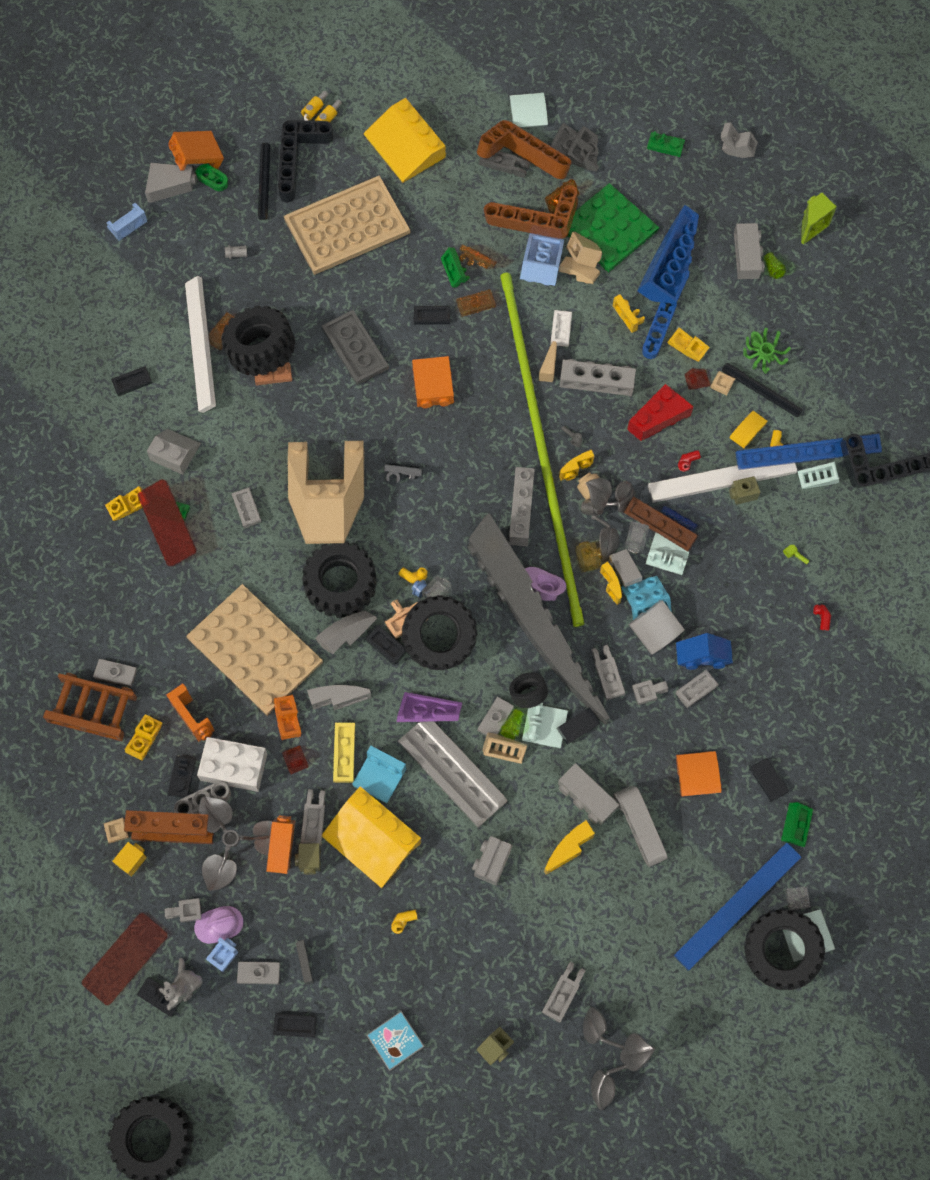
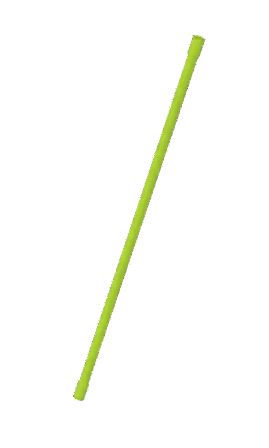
[500,273,585,627]

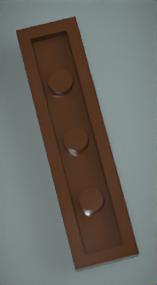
[624,497,699,552]

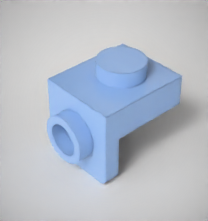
[206,938,238,972]

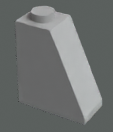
[145,163,197,202]

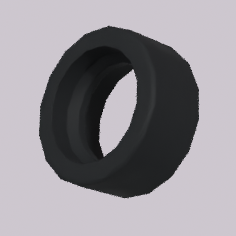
[509,672,549,708]

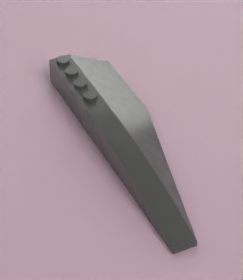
[468,513,610,725]

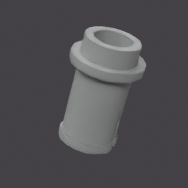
[225,245,247,259]

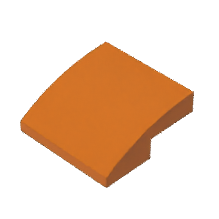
[676,751,721,796]

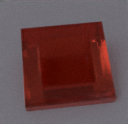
[685,368,710,390]
[282,745,309,774]

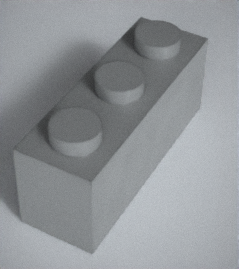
[734,223,764,279]
[558,763,619,825]

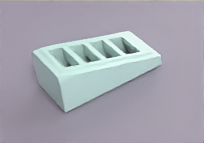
[798,462,839,489]

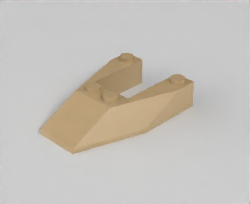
[288,441,365,544]

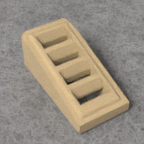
[539,341,557,382]
[483,732,527,764]

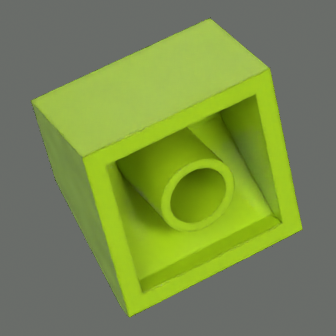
[801,193,837,245]

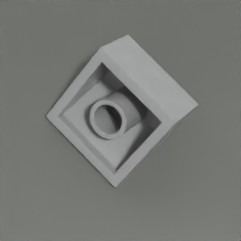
[147,429,200,475]

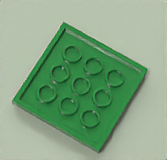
[559,183,659,273]

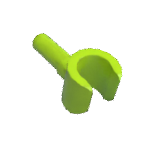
[783,545,809,564]

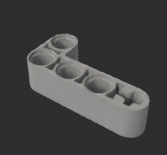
[613,786,668,867]

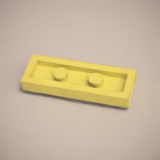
[333,723,355,783]

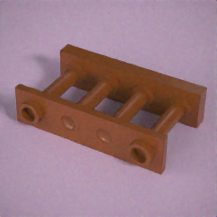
[43,673,137,741]
[124,810,214,844]

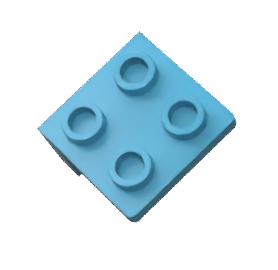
[622,576,672,620]
[353,746,406,803]

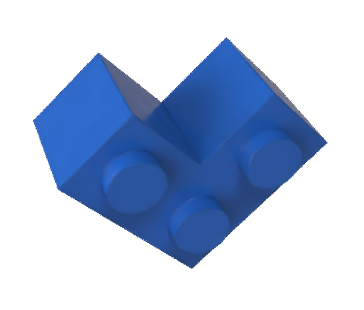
[676,633,733,670]

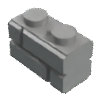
[472,836,513,886]

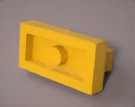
[613,294,645,333]

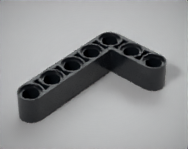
[278,120,334,203]
[840,434,930,488]

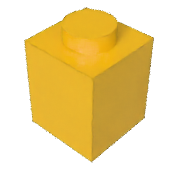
[112,842,147,877]

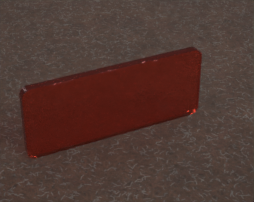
[137,479,197,567]
[82,913,168,1006]

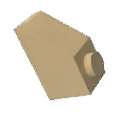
[566,232,602,268]

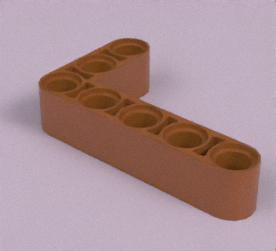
[477,120,571,179]
[484,185,578,239]

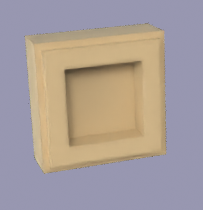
[710,371,735,396]
[104,818,129,844]

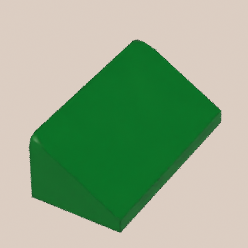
[781,802,813,847]

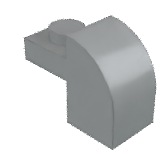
[721,122,758,158]

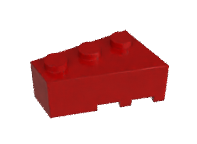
[627,384,694,441]

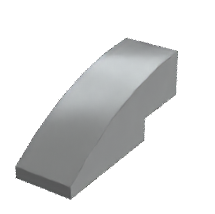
[315,611,377,654]
[307,685,371,711]

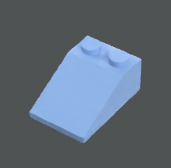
[520,233,564,286]

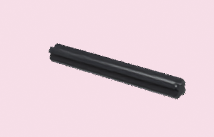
[258,143,270,220]
[722,363,803,417]

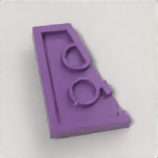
[397,692,462,722]

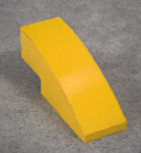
[544,820,595,875]

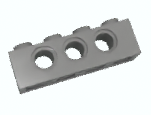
[559,359,636,396]
[509,467,534,546]

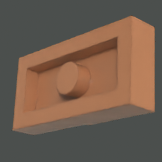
[255,363,292,385]

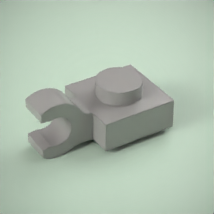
[632,680,668,705]
[165,898,202,923]

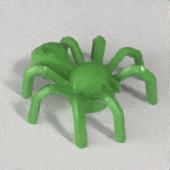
[743,328,791,374]

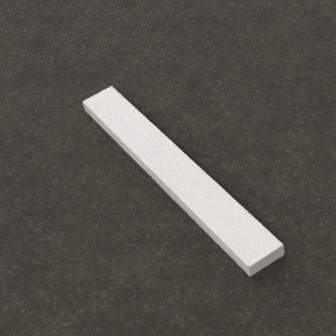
[185,276,216,413]
[648,463,797,503]

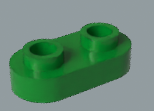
[196,164,229,191]

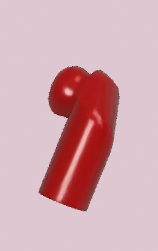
[678,450,701,472]
[813,604,831,631]

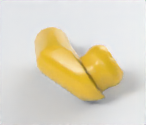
[770,430,783,447]
[398,567,428,584]
[391,909,418,934]

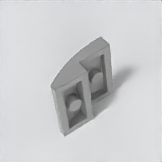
[628,600,684,654]

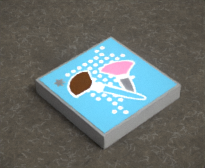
[366,1011,425,1071]

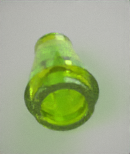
[764,252,786,279]
[501,709,524,740]

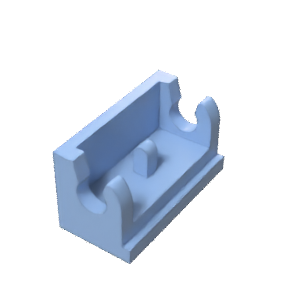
[106,203,147,241]

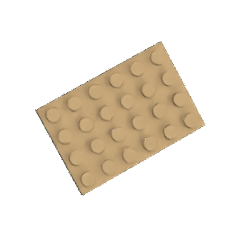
[284,176,410,275]
[186,584,323,716]

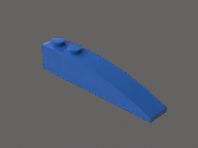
[637,205,699,304]

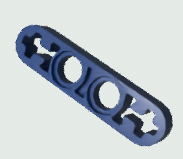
[642,302,677,359]

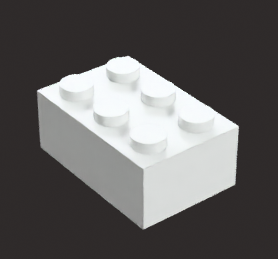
[197,737,267,792]

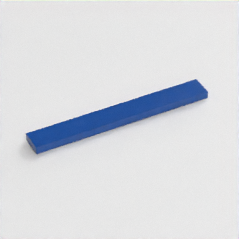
[735,434,882,470]
[674,843,801,971]

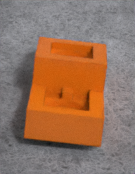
[274,695,301,740]

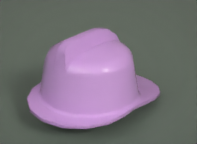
[525,567,566,601]
[194,906,243,944]

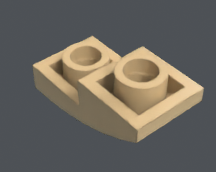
[559,256,600,284]

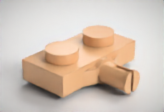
[385,600,428,639]

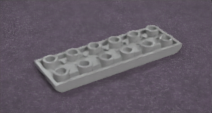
[398,721,507,828]

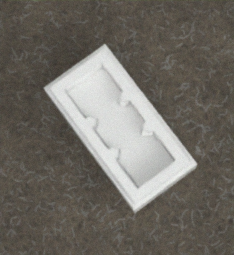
[550,310,572,347]

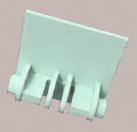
[646,532,689,575]
[522,703,568,748]

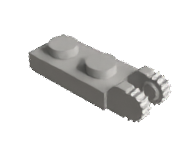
[591,645,625,700]
[301,789,326,846]
[542,962,586,1023]

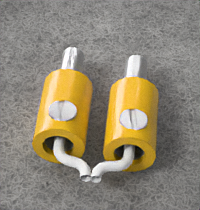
[301,91,342,122]

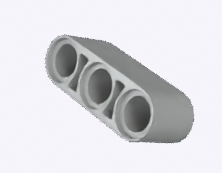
[174,781,231,814]

